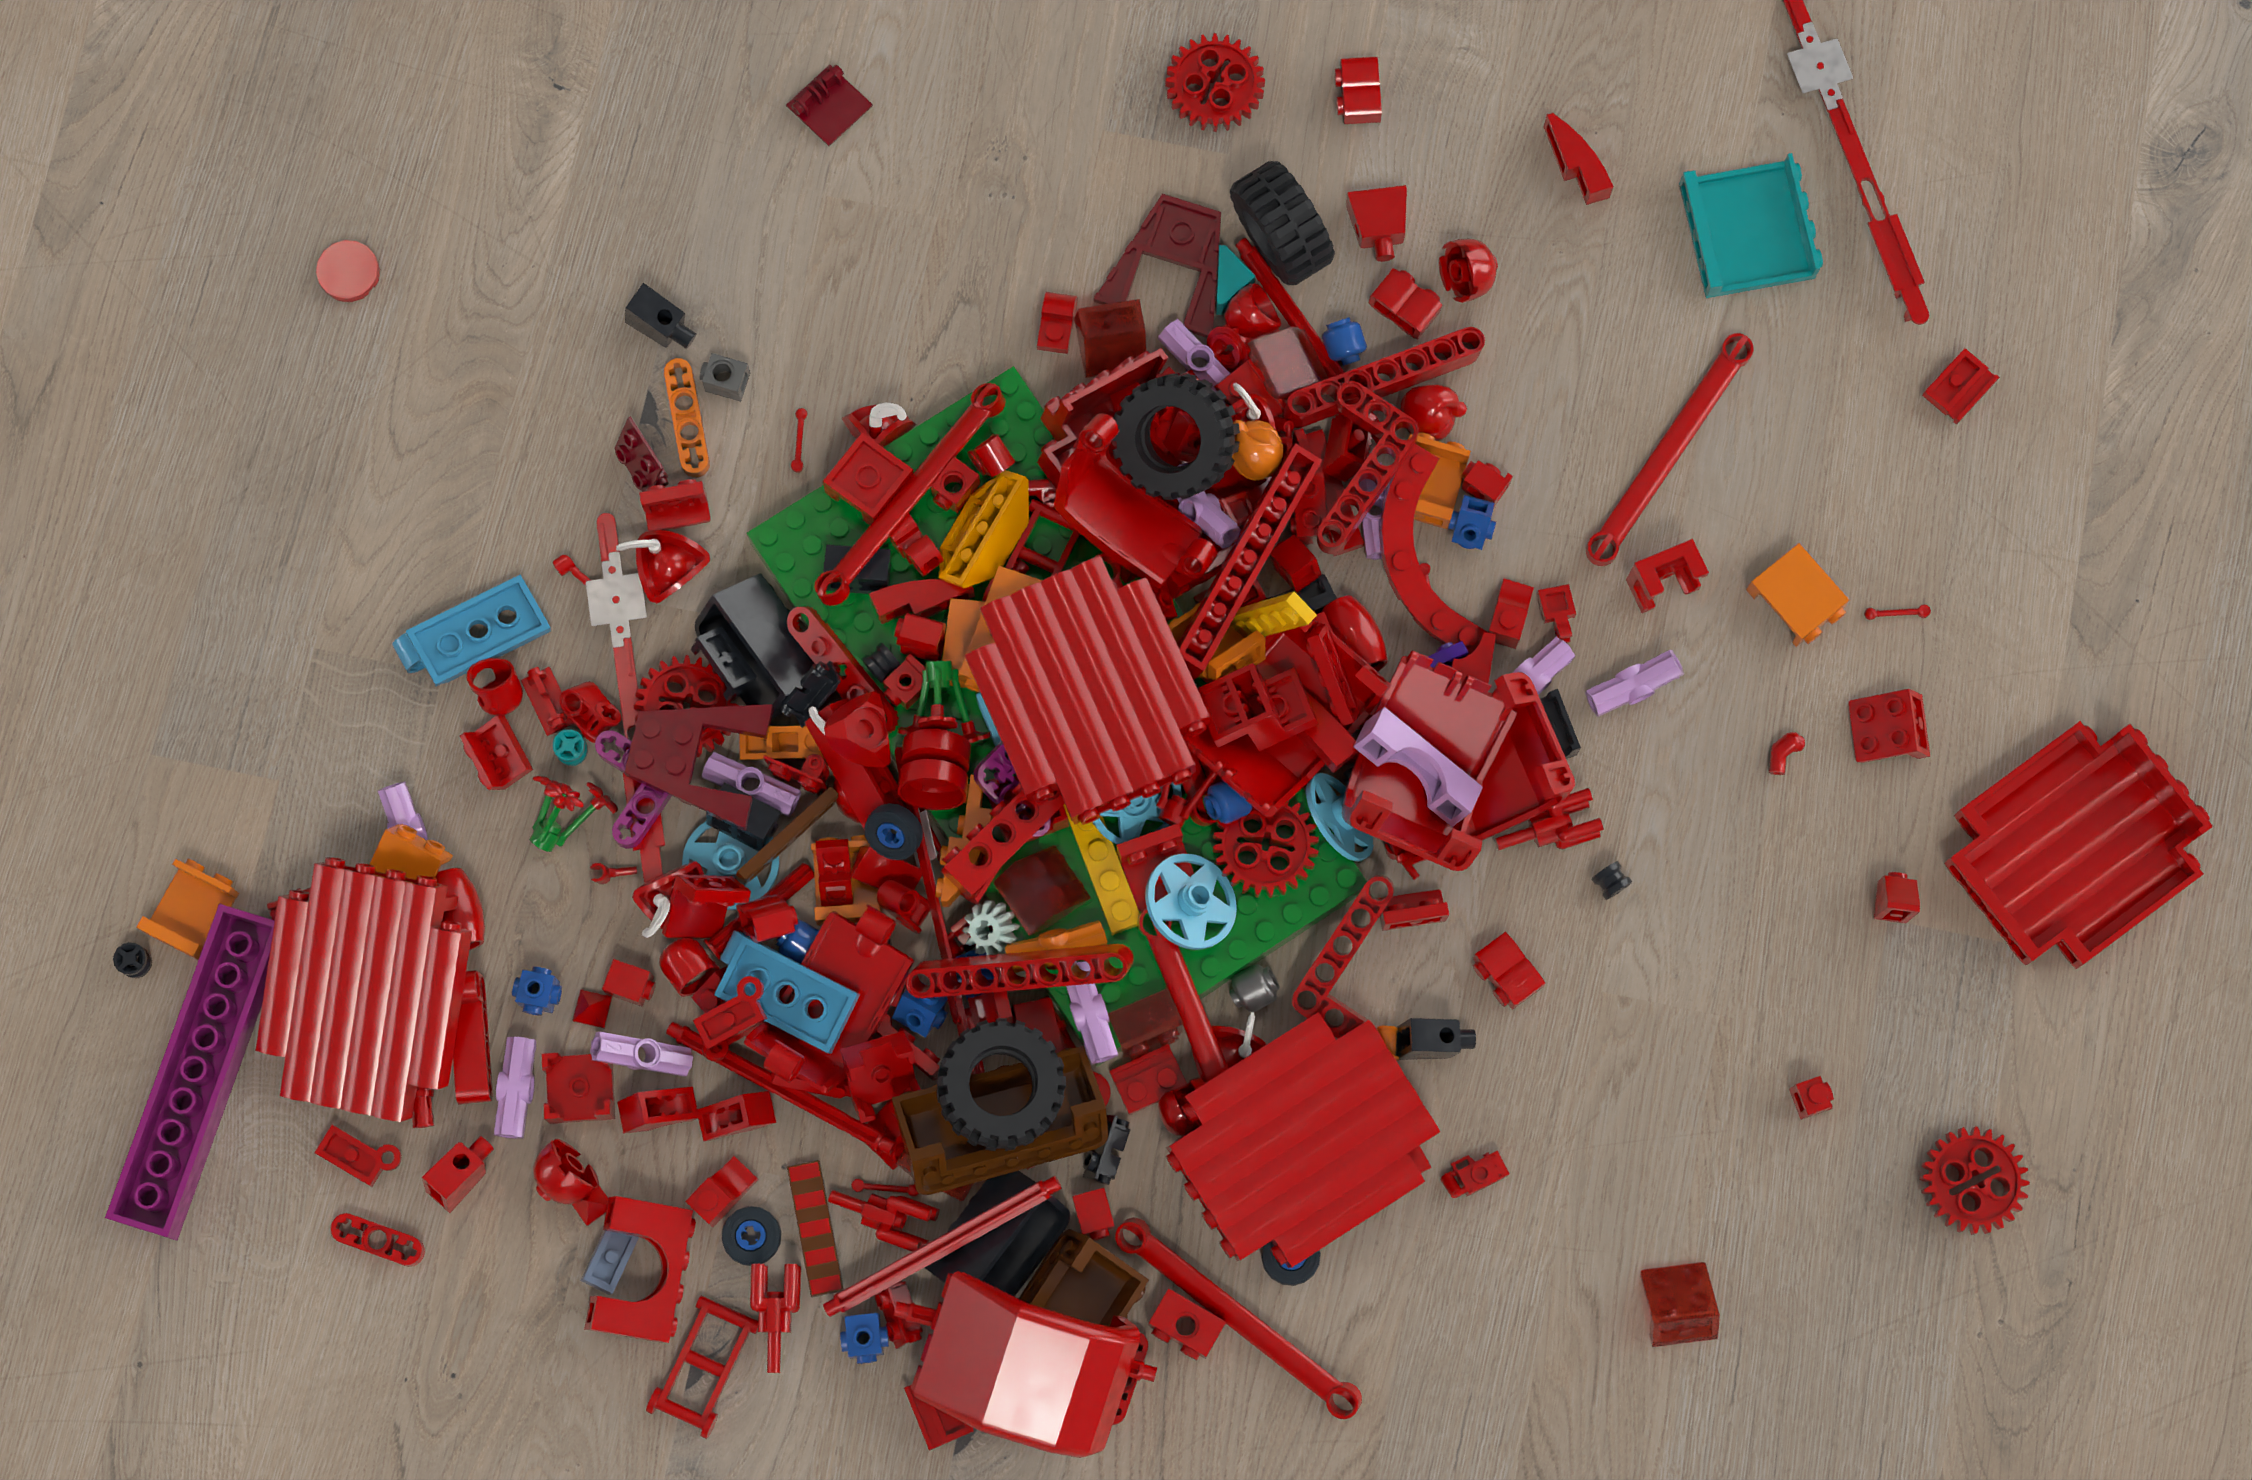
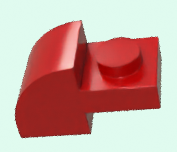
[1037,292,1078,354]

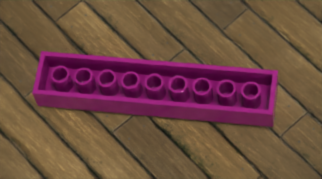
[105,904,275,1241]

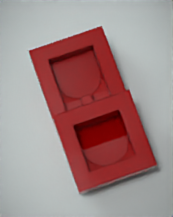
[816,839,854,907]

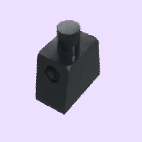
[625,283,697,349]
[1396,1018,1476,1060]

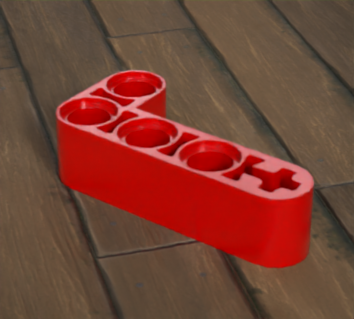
[453,970,493,1105]

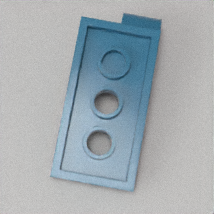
[392,574,551,686]
[714,930,860,1054]

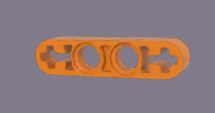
[664,358,710,478]

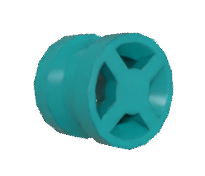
[553,729,588,766]

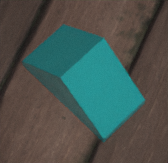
[1216,245,1256,315]

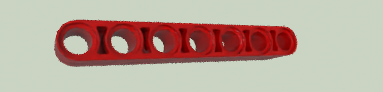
[1283,327,1485,428]
[906,944,1134,998]

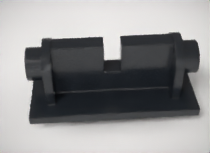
[781,661,841,728]
[1083,1115,1131,1185]

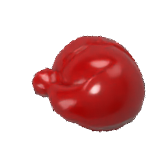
[1224,284,1282,347]
[1400,385,1467,441]

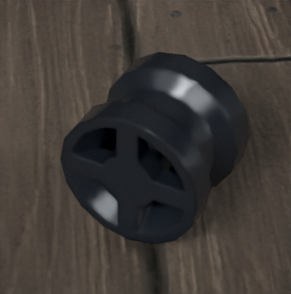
[861,642,900,683]
[1591,861,1632,900]
[113,942,152,978]

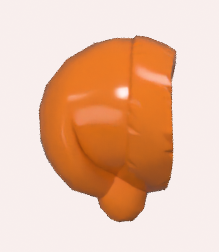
[1232,420,1283,481]

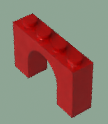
[584,1196,696,1343]

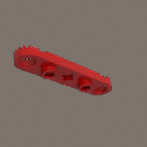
[787,606,899,734]

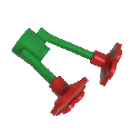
[898,661,991,743]

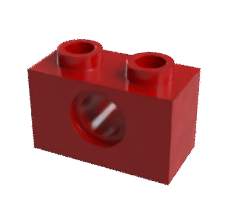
[1148,1288,1226,1361]

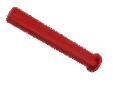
[703,863,815,961]

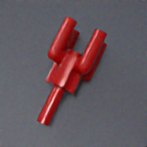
[1495,788,1604,851]
[828,1190,940,1252]
[750,1264,801,1373]

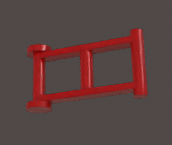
[982,499,1082,602]
[646,1295,758,1439]

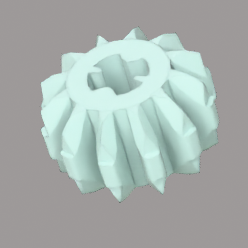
[962,900,1020,955]

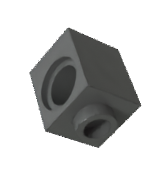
[699,353,751,402]

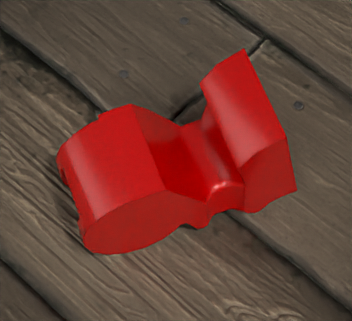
[889,513,944,577]

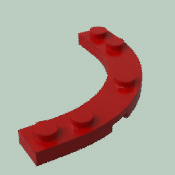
[1379,445,1488,656]

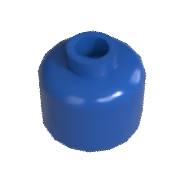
[1322,317,1367,366]
[1204,780,1252,824]
[775,920,819,964]

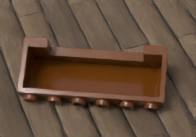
[892,1046,1108,1195]
[1018,1229,1149,1450]

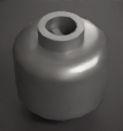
[1229,964,1280,1012]

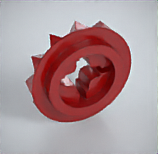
[1207,324,1251,373]

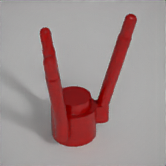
[1156,771,1218,828]

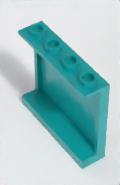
[1679,153,1823,298]

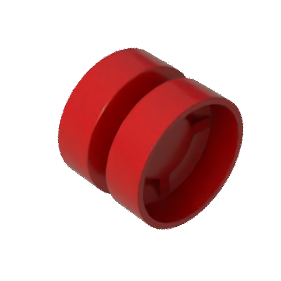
[897,729,971,810]

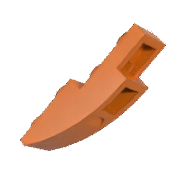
[739,726,824,760]
[936,775,993,908]

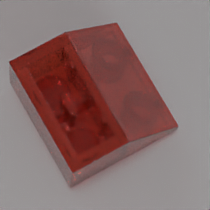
[1074,299,1146,378]
[1248,327,1329,400]
[993,845,1091,936]

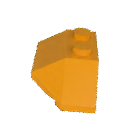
[939,470,1029,588]

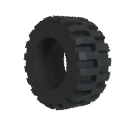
[1229,161,1335,285]
[1112,373,1240,500]
[936,1018,1066,1151]

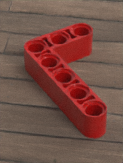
[1317,381,1419,554]
[1292,875,1394,1039]

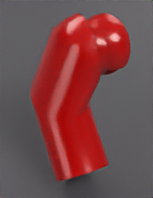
[1769,732,1805,775]

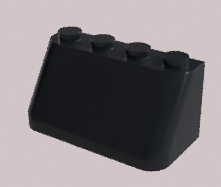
[695,573,815,720]
[924,1170,1070,1297]

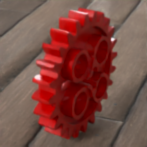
[1165,33,1265,132]
[633,655,739,758]
[1213,801,1319,898]
[1919,1126,2030,1235]

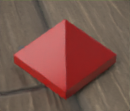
[572,990,613,1029]
[572,1185,609,1226]

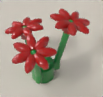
[529,776,618,852]

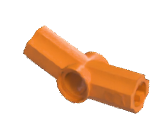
[1005,920,1108,973]

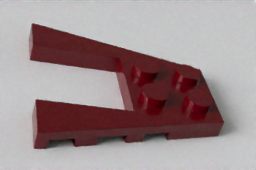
[1094,193,1221,338]
[624,704,774,831]

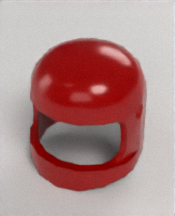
[466,658,523,716]
[659,937,719,997]
[1158,1077,1205,1136]

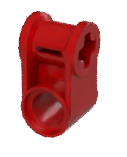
[967,434,1016,477]
[559,681,622,743]
[877,880,930,934]

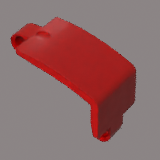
[1054,413,1218,588]
[744,904,914,1094]

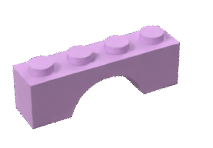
[1353,707,1483,827]

